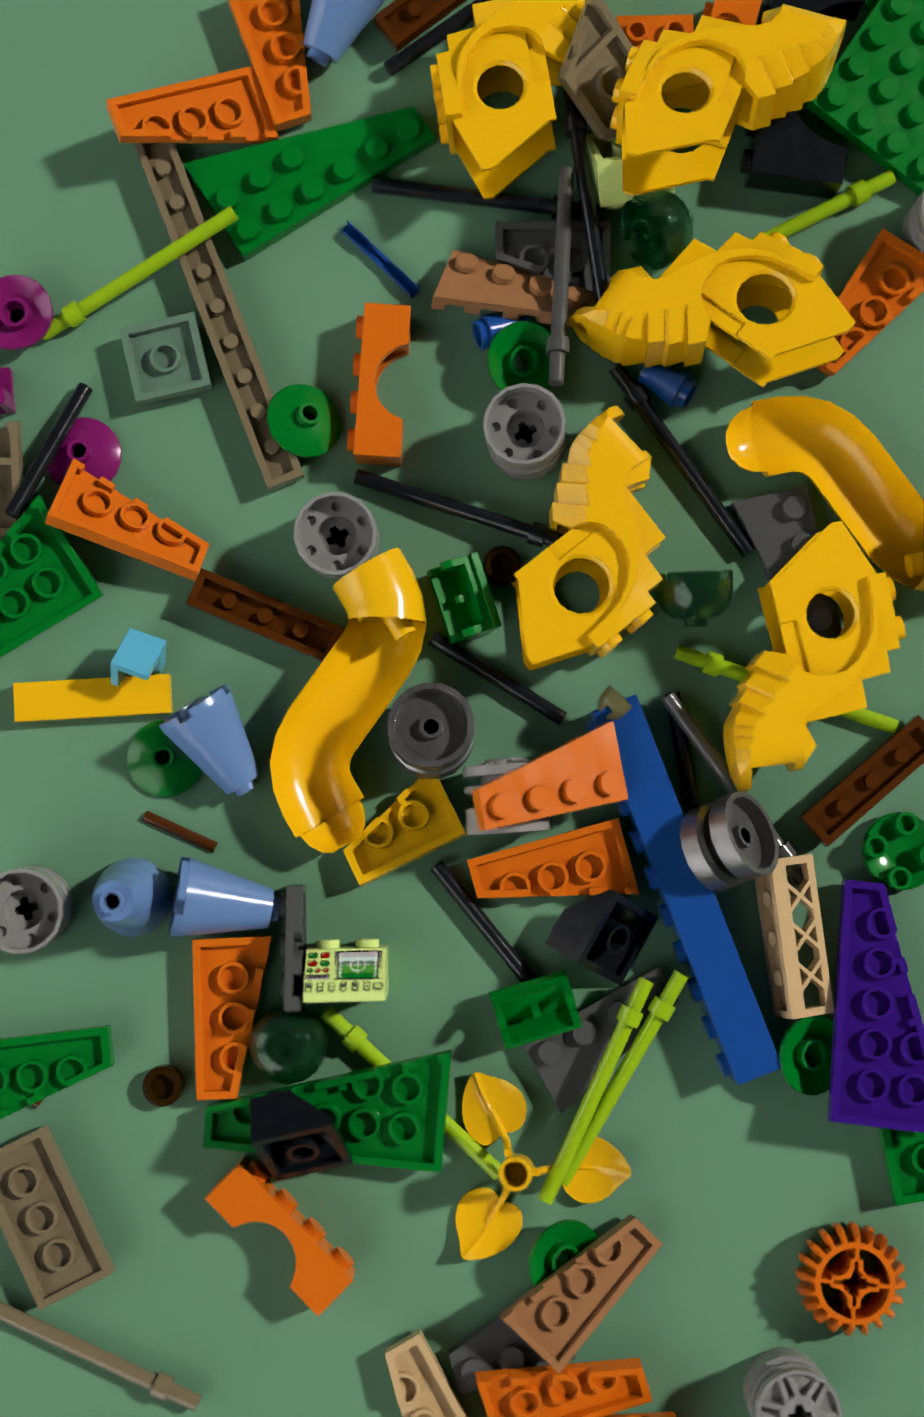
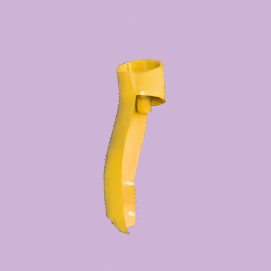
[726,396,924,592]
[270,547,427,853]

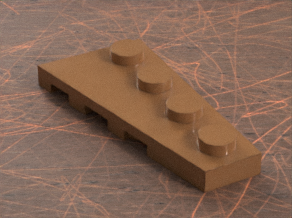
[431,249,595,327]
[498,1214,663,1373]

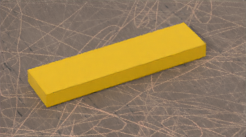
[13,674,173,723]

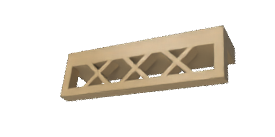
[754,854,834,1020]

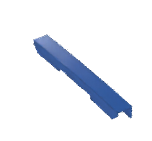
[340,220,420,299]

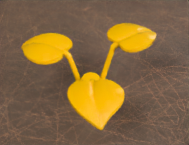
[455,1072,631,1260]

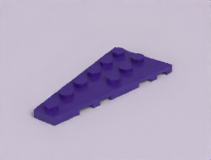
[827,879,924,1133]

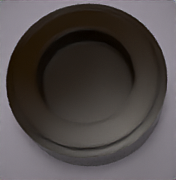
[482,546,521,586]
[142,1064,185,1107]

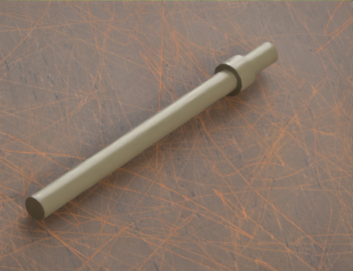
[0,1301,202,1412]

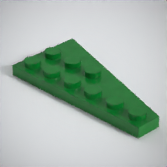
[183,106,435,262]
[0,494,104,657]
[0,1025,115,1119]
[203,1049,452,1173]

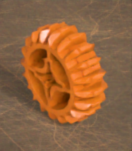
[795,1221,907,1336]

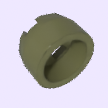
[597,685,633,720]

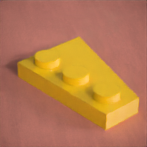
[343,778,467,887]

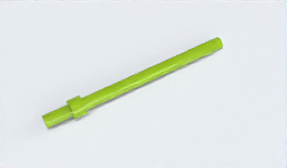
[751,170,896,240]
[43,206,239,341]
[673,644,898,734]
[562,970,688,1187]
[537,976,654,1205]
[320,1006,501,1180]

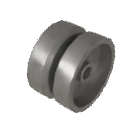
[388,683,474,779]
[680,791,779,892]

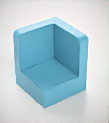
[110,628,167,686]

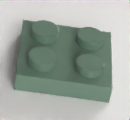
[119,311,213,406]

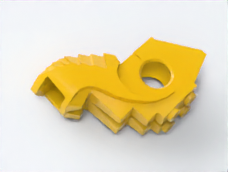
[430,0,586,199]
[610,4,846,196]
[569,232,856,388]
[511,405,666,671]
[723,521,906,792]

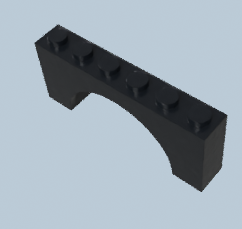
[740,0,864,199]

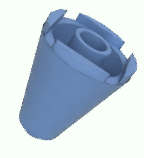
[303,0,385,67]
[159,683,260,797]
[169,857,280,937]
[93,858,173,937]

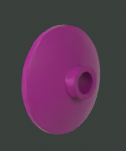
[0,275,53,351]
[48,417,122,486]

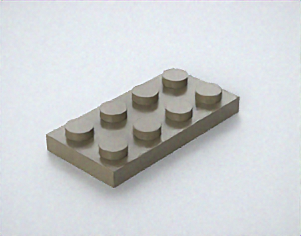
[0,1124,116,1311]

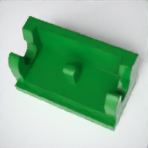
[427,552,502,645]
[489,970,582,1050]

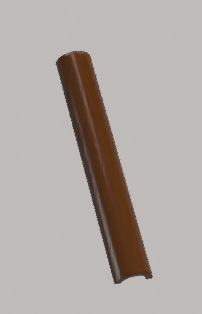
[143,811,218,853]

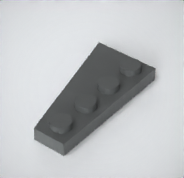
[730,486,842,638]
[524,965,679,1114]

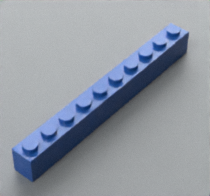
[586,694,781,1085]

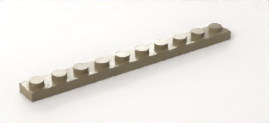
[133,143,305,492]

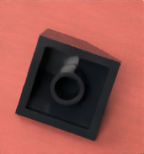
[545,889,659,986]
[250,1090,353,1181]

